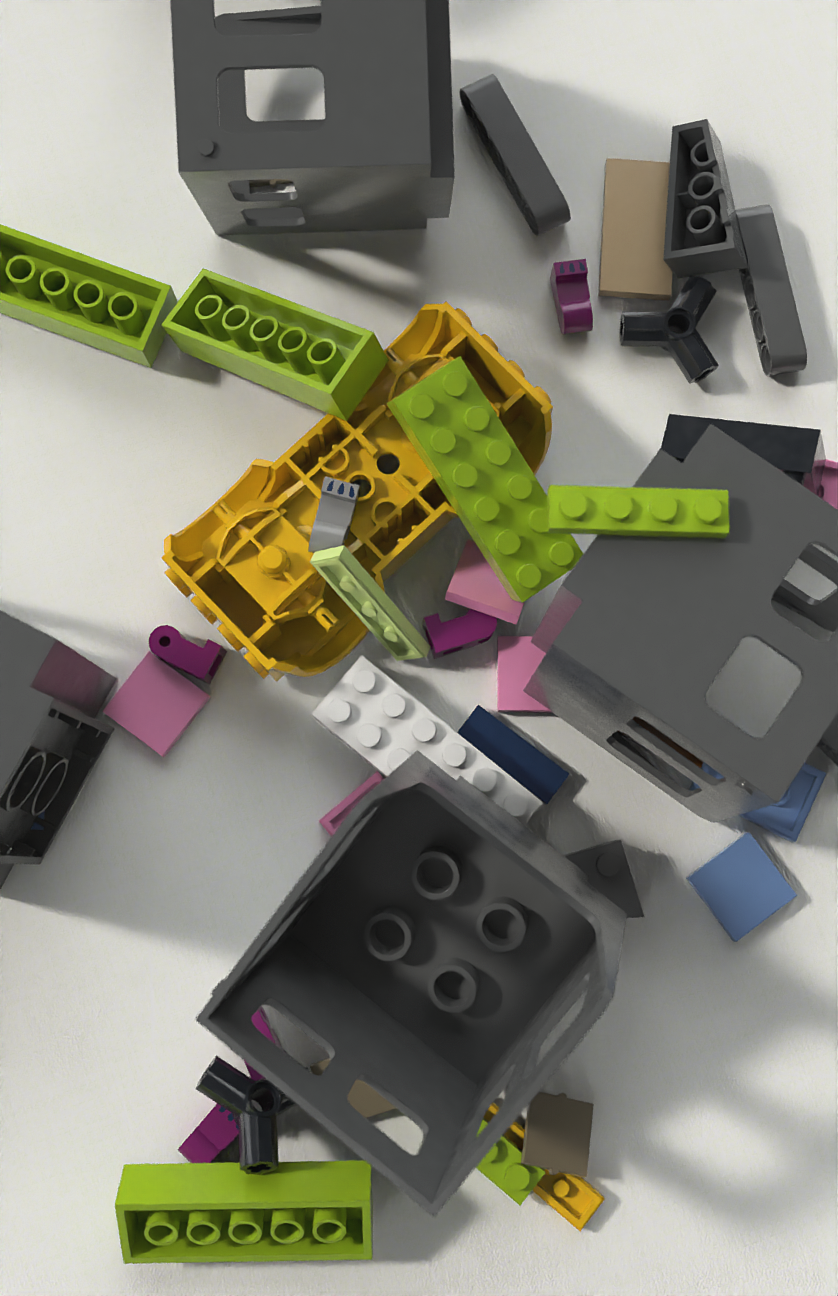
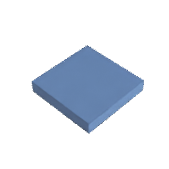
[686,832,797,942]

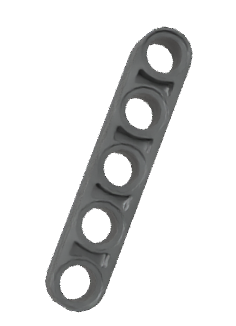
[459,74,571,236]
[735,204,807,376]

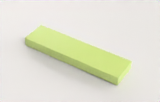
[310,545,431,661]

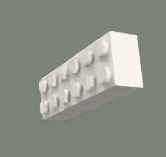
[312,655,543,825]

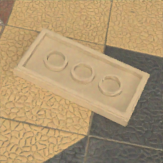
[598,158,673,301]

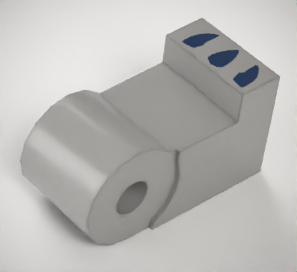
[308,476,360,553]

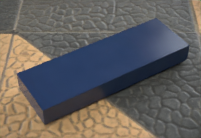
[457,705,569,805]

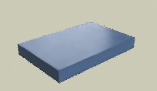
[689,762,827,842]

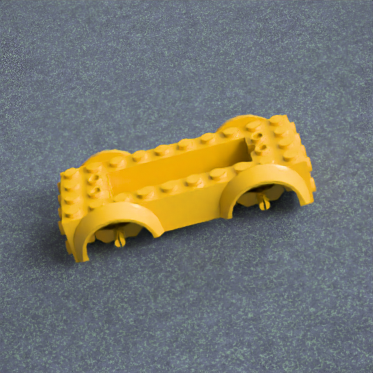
[161,301,553,682]

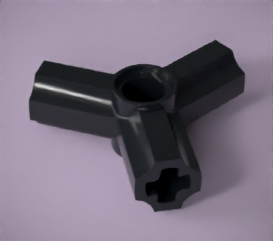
[619,276,719,384]
[195,1055,310,1175]

